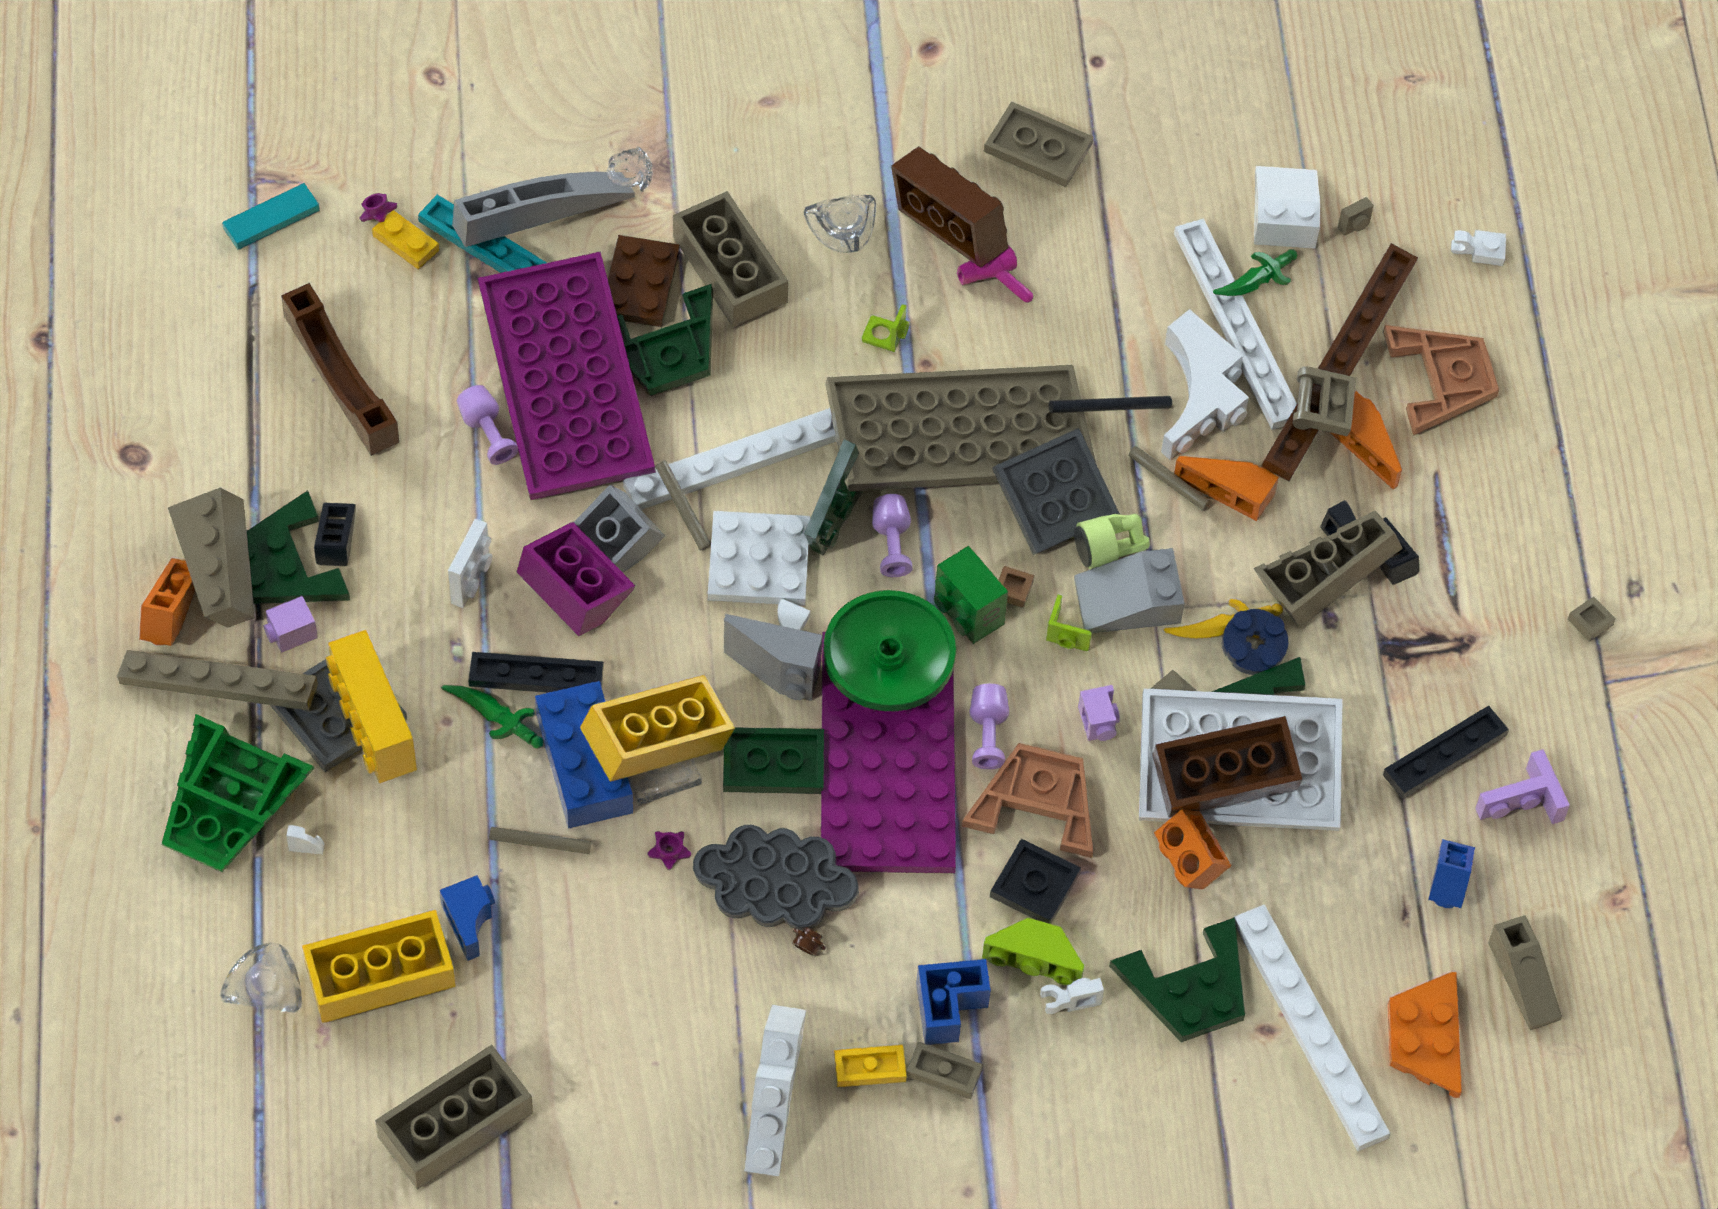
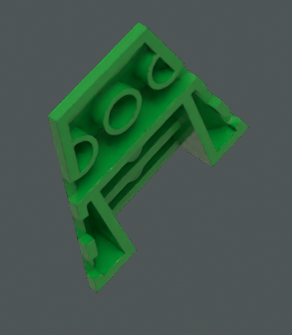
[162,714,314,872]

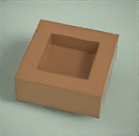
[998,566,1035,608]

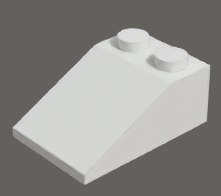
[1254,166,1320,249]

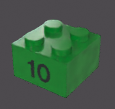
[934,545,1008,644]

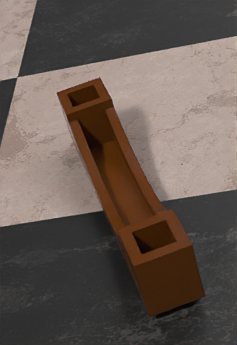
[281,283,399,456]

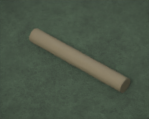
[1128,446,1211,511]
[655,461,711,550]
[489,827,591,854]

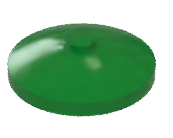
[823,590,956,712]

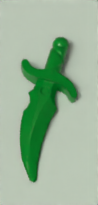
[1213,249,1298,296]
[441,685,544,749]

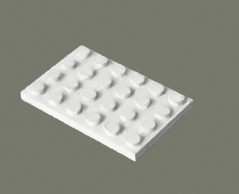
[1139,689,1343,831]

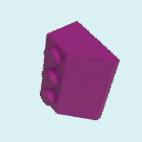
[516,521,635,636]

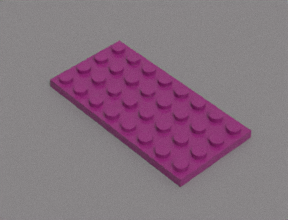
[478,251,656,500]
[821,632,956,873]

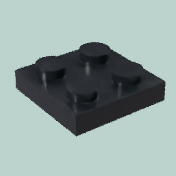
[990,838,1081,924]

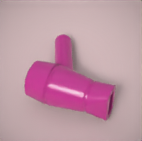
[957,245,1034,303]

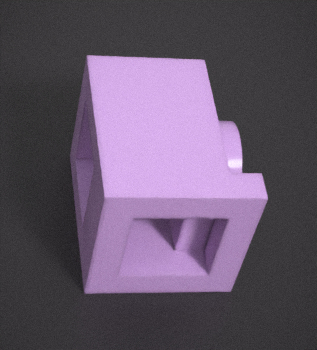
[1078,685,1120,741]

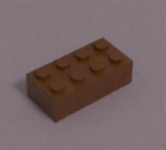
[891,146,1008,268]
[1152,716,1303,818]

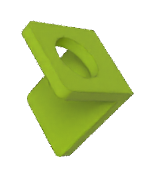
[862,304,910,352]
[1046,594,1092,651]

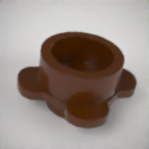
[792,927,826,957]

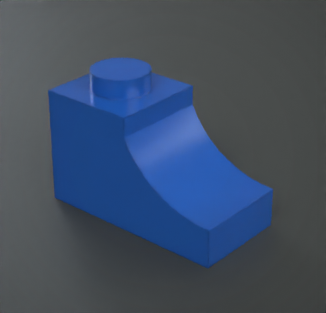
[1428,839,1475,908]
[440,875,495,961]

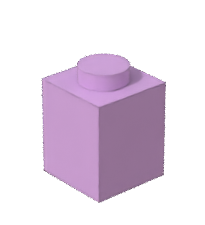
[263,596,318,653]

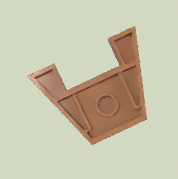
[1383,325,1499,436]
[962,743,1093,858]

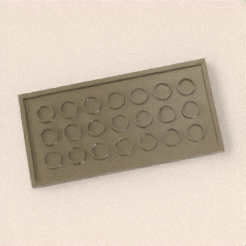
[825,365,1096,491]

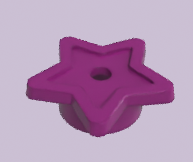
[359,193,398,222]
[647,831,691,870]

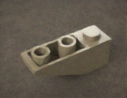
[1488,915,1562,1030]

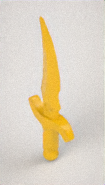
[1163,599,1283,639]

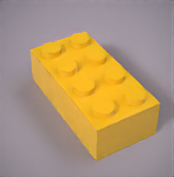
[325,630,417,784]
[580,675,735,782]
[302,910,456,1023]

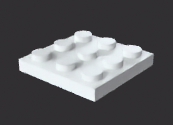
[708,511,810,606]

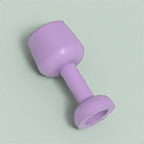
[457,385,518,465]
[872,494,913,577]
[970,683,1009,769]

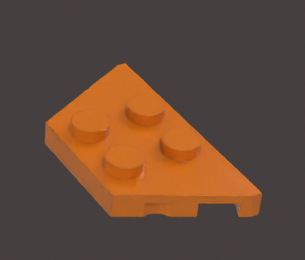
[1388,972,1462,1098]

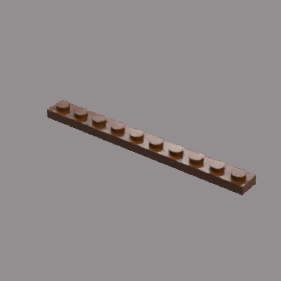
[1261,243,1418,481]

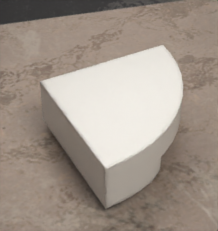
[778,598,810,630]
[286,825,324,855]

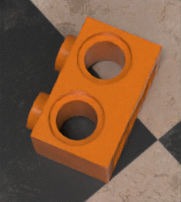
[1154,809,1232,889]

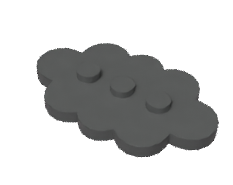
[693,825,859,931]

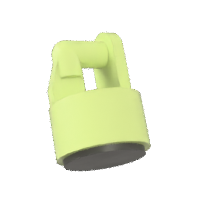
[1074,514,1150,570]

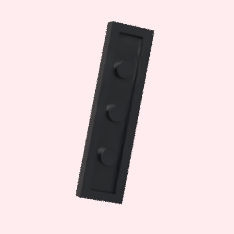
[468,652,604,693]
[1383,705,1509,799]

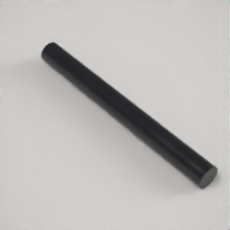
[1049,396,1172,413]

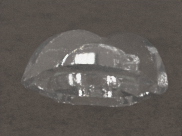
[804,195,876,253]
[221,943,302,1013]

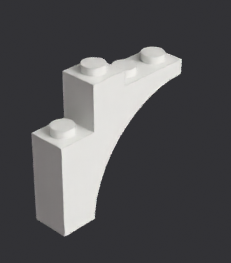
[1161,309,1249,460]
[744,1005,806,1176]

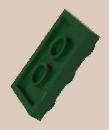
[723,727,824,794]

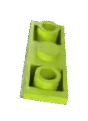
[982,918,1084,985]

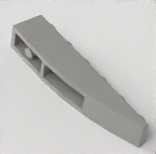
[452,172,635,247]

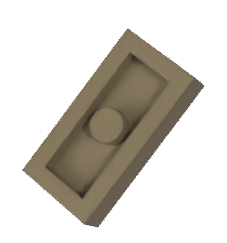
[906,1042,983,1099]

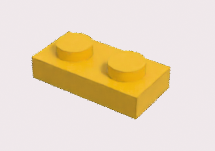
[372,210,440,270]
[834,1045,907,1087]

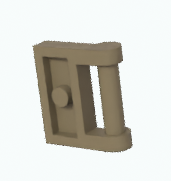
[1293,366,1356,436]

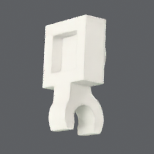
[1451,230,1506,266]
[1040,978,1104,1014]

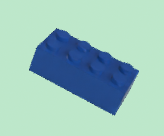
[535,681,633,829]

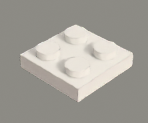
[448,519,492,608]

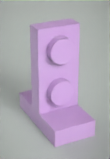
[1475,749,1570,824]

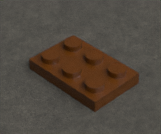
[608,235,680,327]

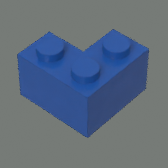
[916,959,991,1045]

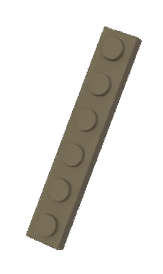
[117,650,318,710]

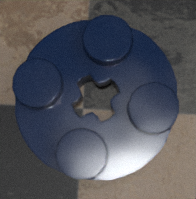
[1222,609,1288,675]

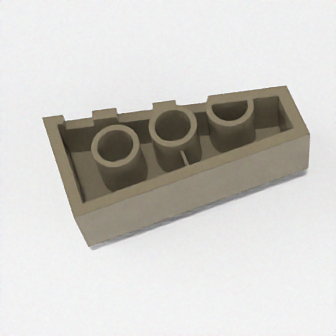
[168,488,255,628]
[1254,511,1402,628]

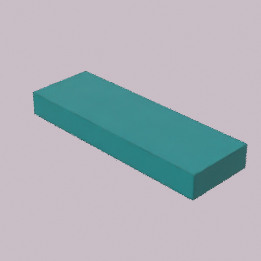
[222,183,320,250]

